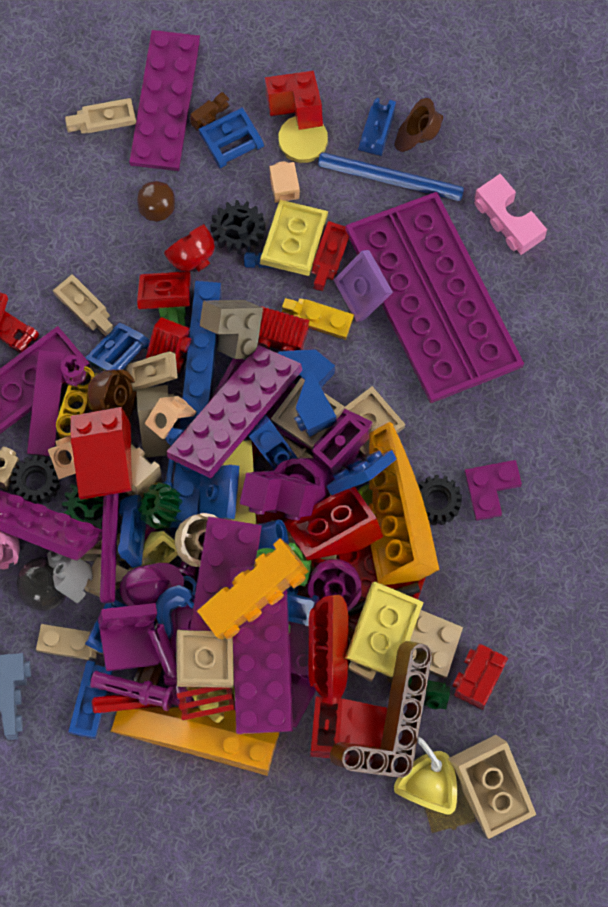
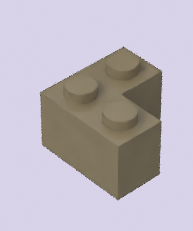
[200,300,263,359]
[136,385,177,458]

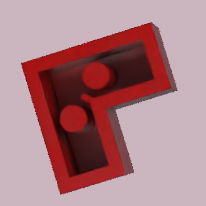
[265,70,323,130]

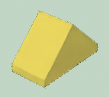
[135,531,178,568]

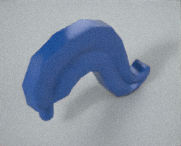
[156,585,194,640]

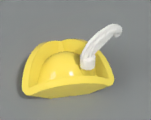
[394,737,457,814]

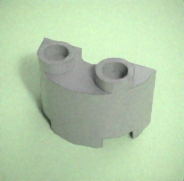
[47,551,93,604]

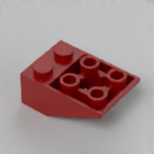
[310,696,387,762]

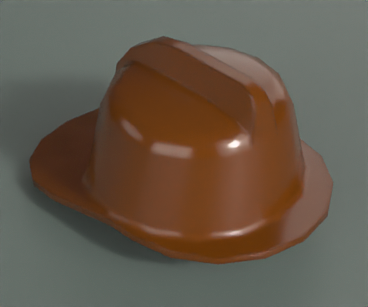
[394,98,443,152]

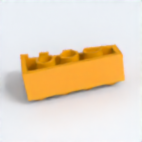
[197,538,309,640]

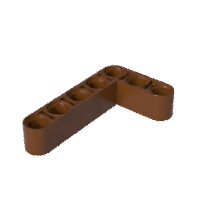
[330,641,432,778]

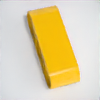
[56,367,95,439]

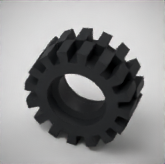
[11,455,60,505]
[419,475,462,525]

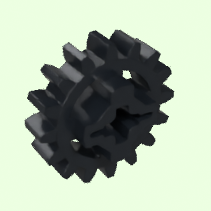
[210,200,266,254]

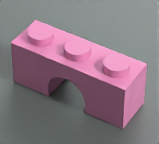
[474,174,547,255]

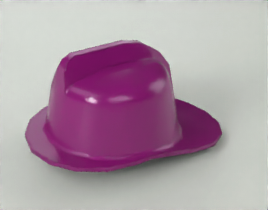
[120,563,184,606]

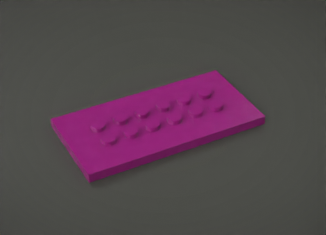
[345,192,524,404]

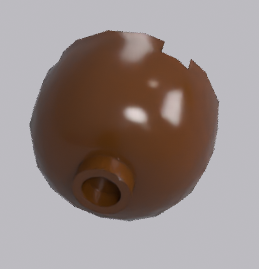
[87,369,137,418]

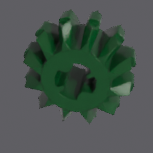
[138,483,183,529]

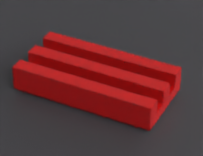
[177,687,235,721]

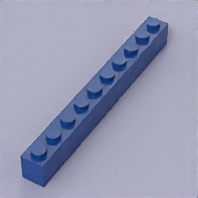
[169,281,222,535]

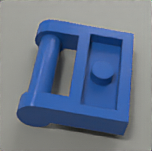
[199,107,264,168]
[85,322,150,371]

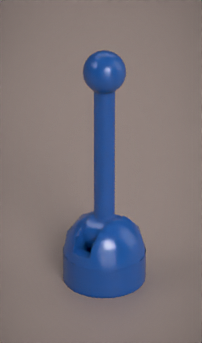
[164,427,186,488]

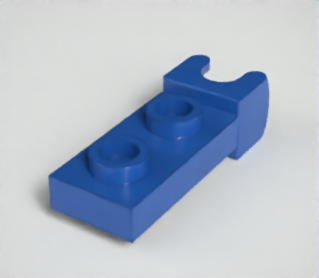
[118,495,146,568]

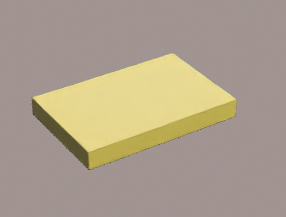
[260,200,328,276]
[345,582,424,678]

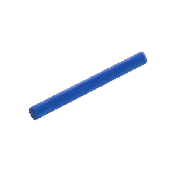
[318,152,464,201]

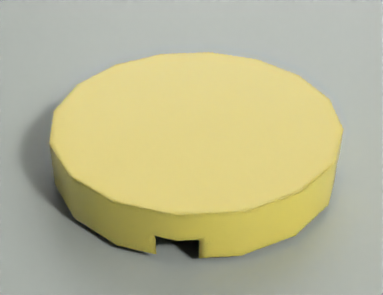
[279,117,328,163]

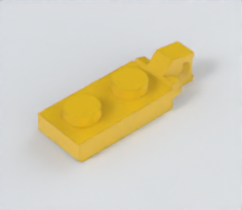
[282,298,354,340]

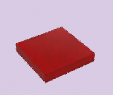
[137,271,191,309]

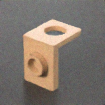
[145,396,196,439]

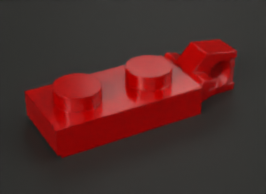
[311,221,349,292]

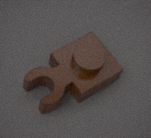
[190,92,230,131]

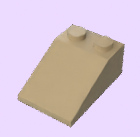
[448,735,536,839]

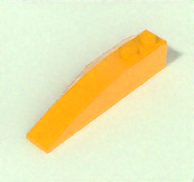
[369,422,440,585]
[111,707,280,776]

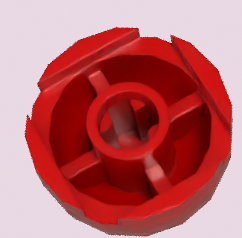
[164,224,215,272]

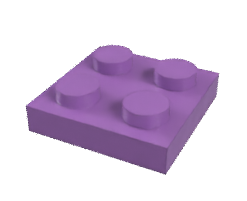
[334,250,393,322]

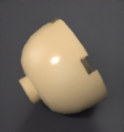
[174,513,218,567]

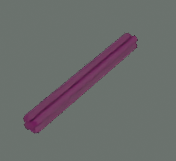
[100,494,118,603]

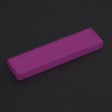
[27,350,65,457]

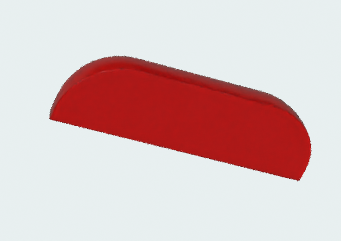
[308,595,348,704]

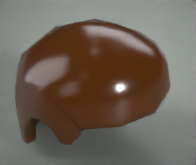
[137,181,175,222]

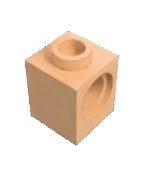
[269,161,300,203]
[48,436,76,479]

